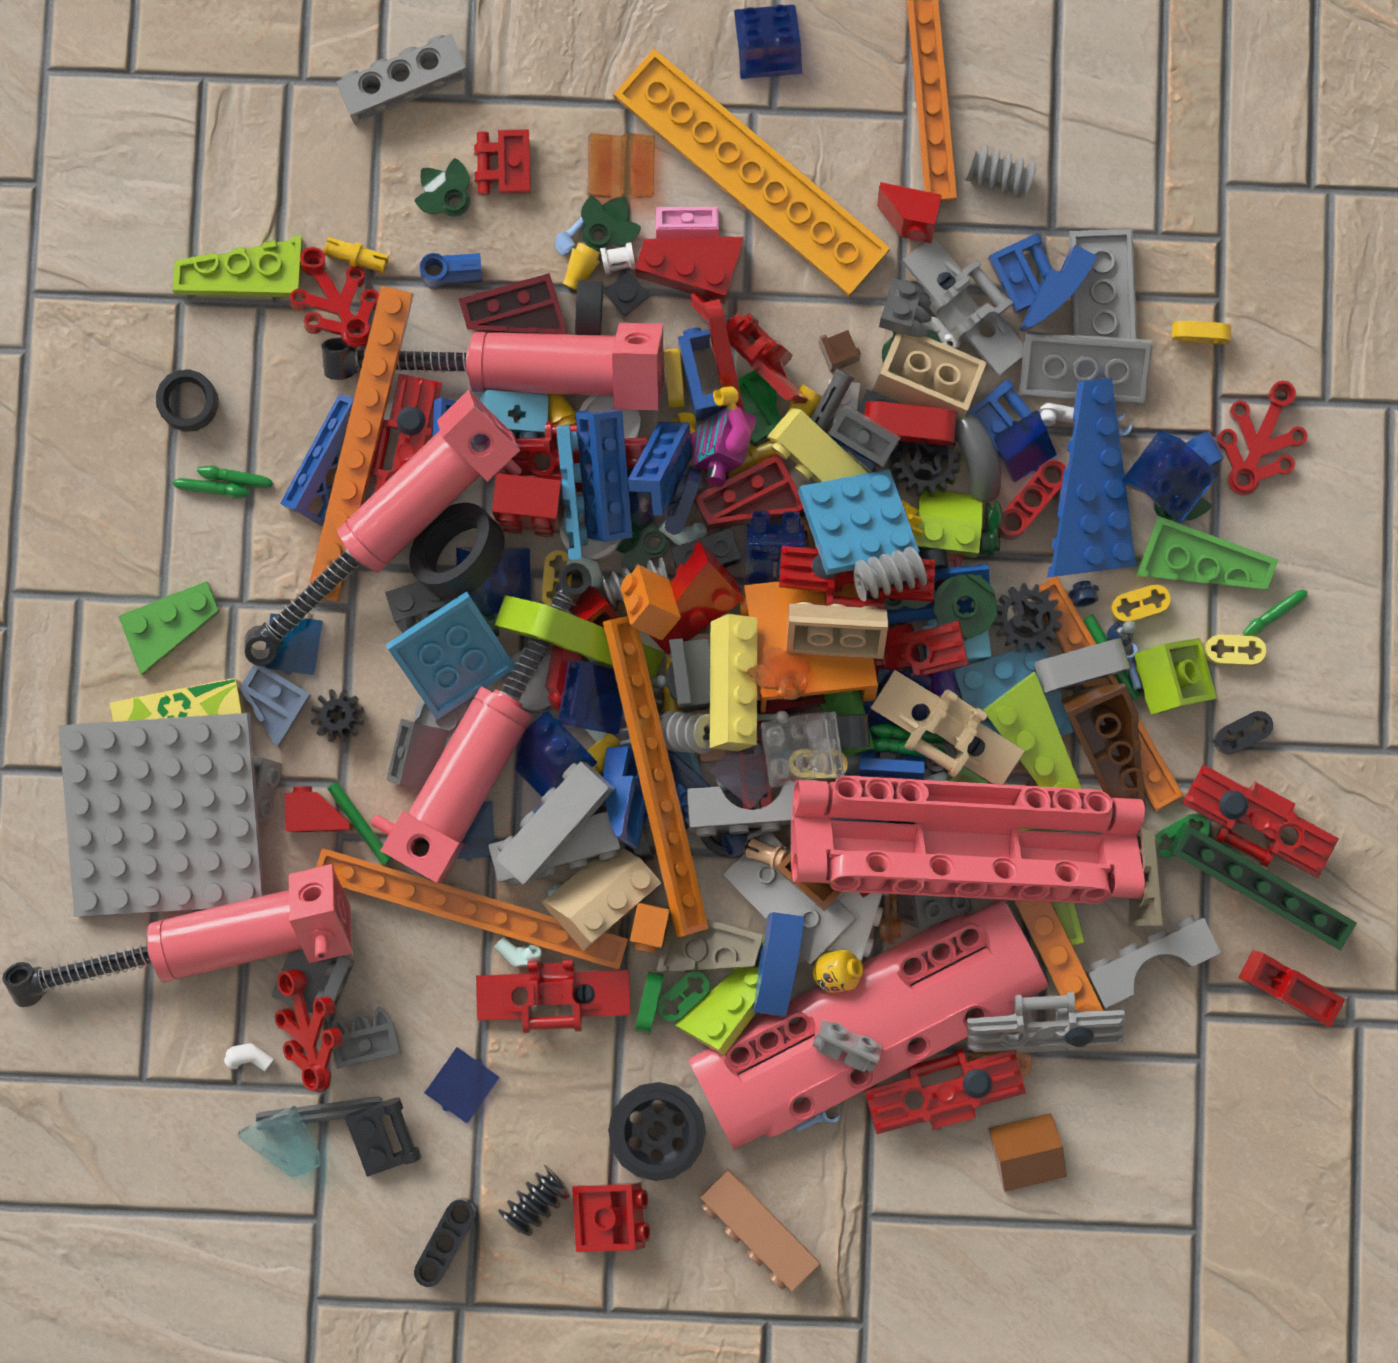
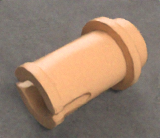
[746,838,789,870]

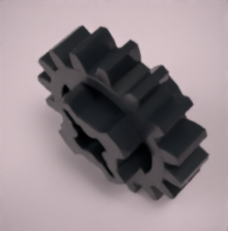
[892,441,961,497]
[992,583,1063,653]

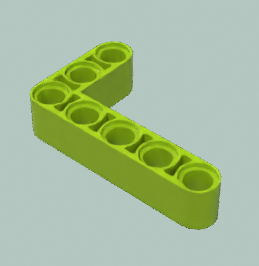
[494,595,665,678]

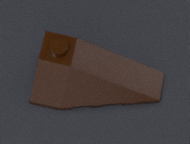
[1061,683,1146,808]

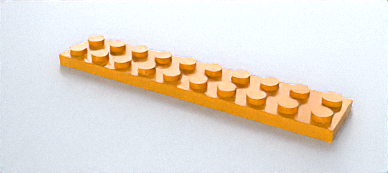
[613,48,890,297]

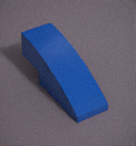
[1019,245,1097,333]
[604,747,646,848]
[753,912,805,1017]

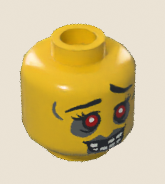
[813,949,863,993]

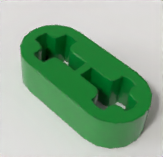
[1155,813,1210,858]
[635,971,664,1035]
[657,971,710,1022]

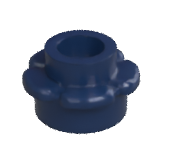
[1068,581,1099,607]

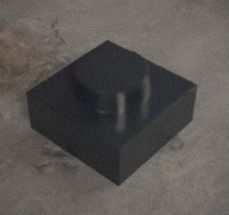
[604,271,649,317]

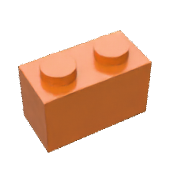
[620,565,681,640]
[630,903,670,953]

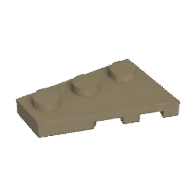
[1129,829,1163,927]
[656,917,765,973]

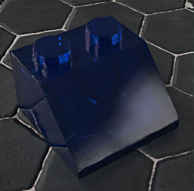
[515,710,598,797]

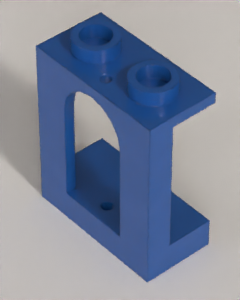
[678,327,726,422]
[859,700,928,780]

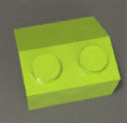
[916,490,982,558]
[1134,638,1217,715]

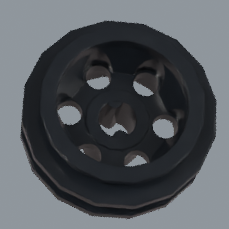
[608,1082,706,1181]

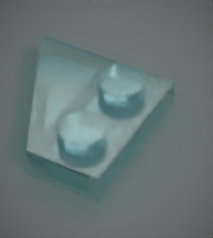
[238,1106,323,1178]

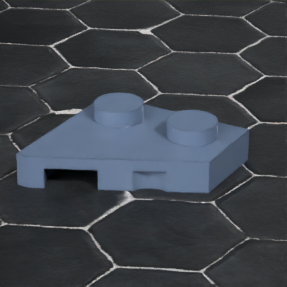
[239,665,311,747]

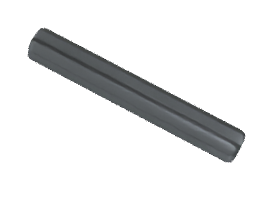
[256,1096,383,1130]

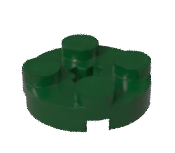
[933,574,997,639]

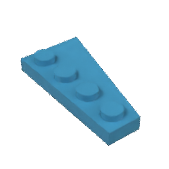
[556,424,588,560]

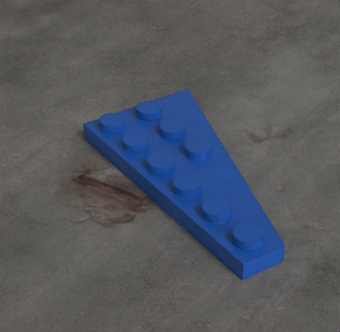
[1047,378,1136,578]

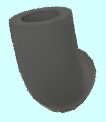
[955,415,1001,502]

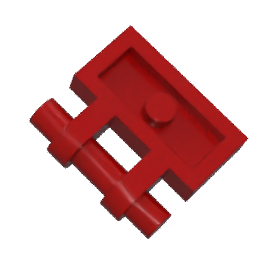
[474,129,531,196]

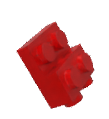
[572,1182,650,1252]

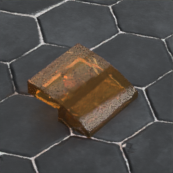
[587,132,655,199]

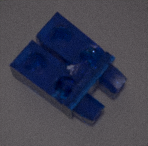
[744,511,805,585]

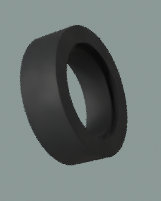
[409,502,505,599]

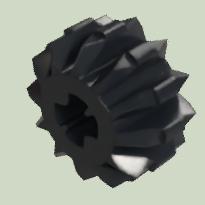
[311,689,365,743]

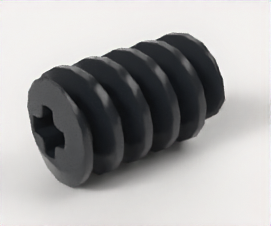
[498,1165,570,1236]

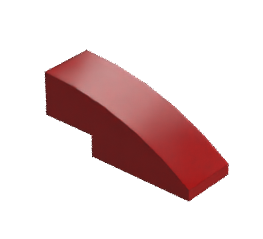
[1238,950,1346,1028]

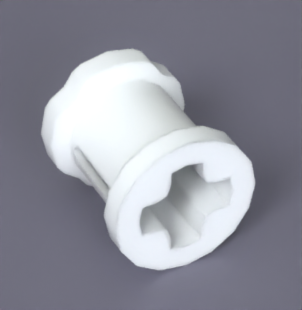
[600,242,636,276]

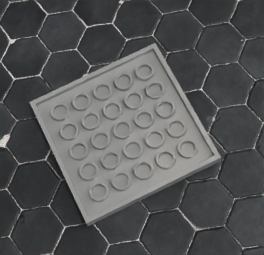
[59,712,265,917]

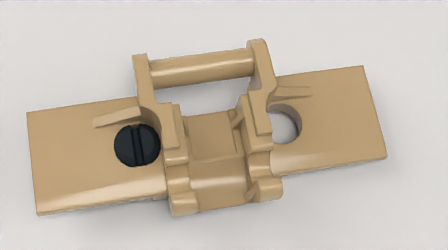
[870,669,1025,784]

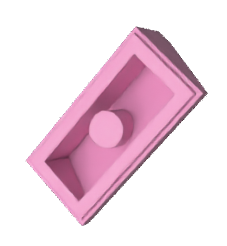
[656,207,719,238]

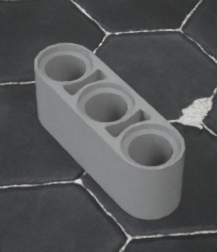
[1034,638,1130,694]

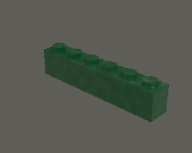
[1168,822,1357,951]

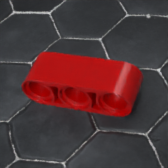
[864,401,957,445]
[998,460,1066,540]

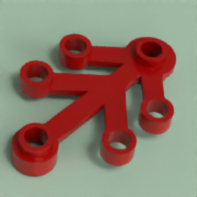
[290,247,379,347]
[1217,381,1308,496]
[275,969,343,1093]

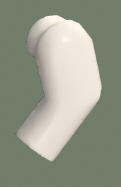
[922,316,961,349]
[1039,403,1075,426]
[224,1043,275,1072]

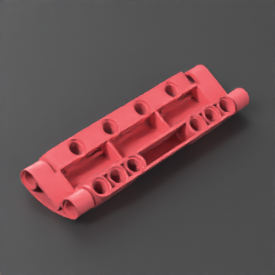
[791,776,1145,904]
[688,899,1049,1150]

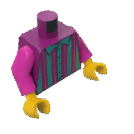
[671,387,756,486]

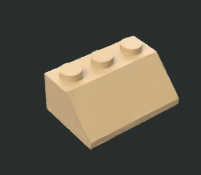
[872,333,987,422]
[786,602,888,659]
[542,849,662,951]

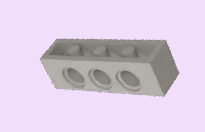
[336,34,468,124]

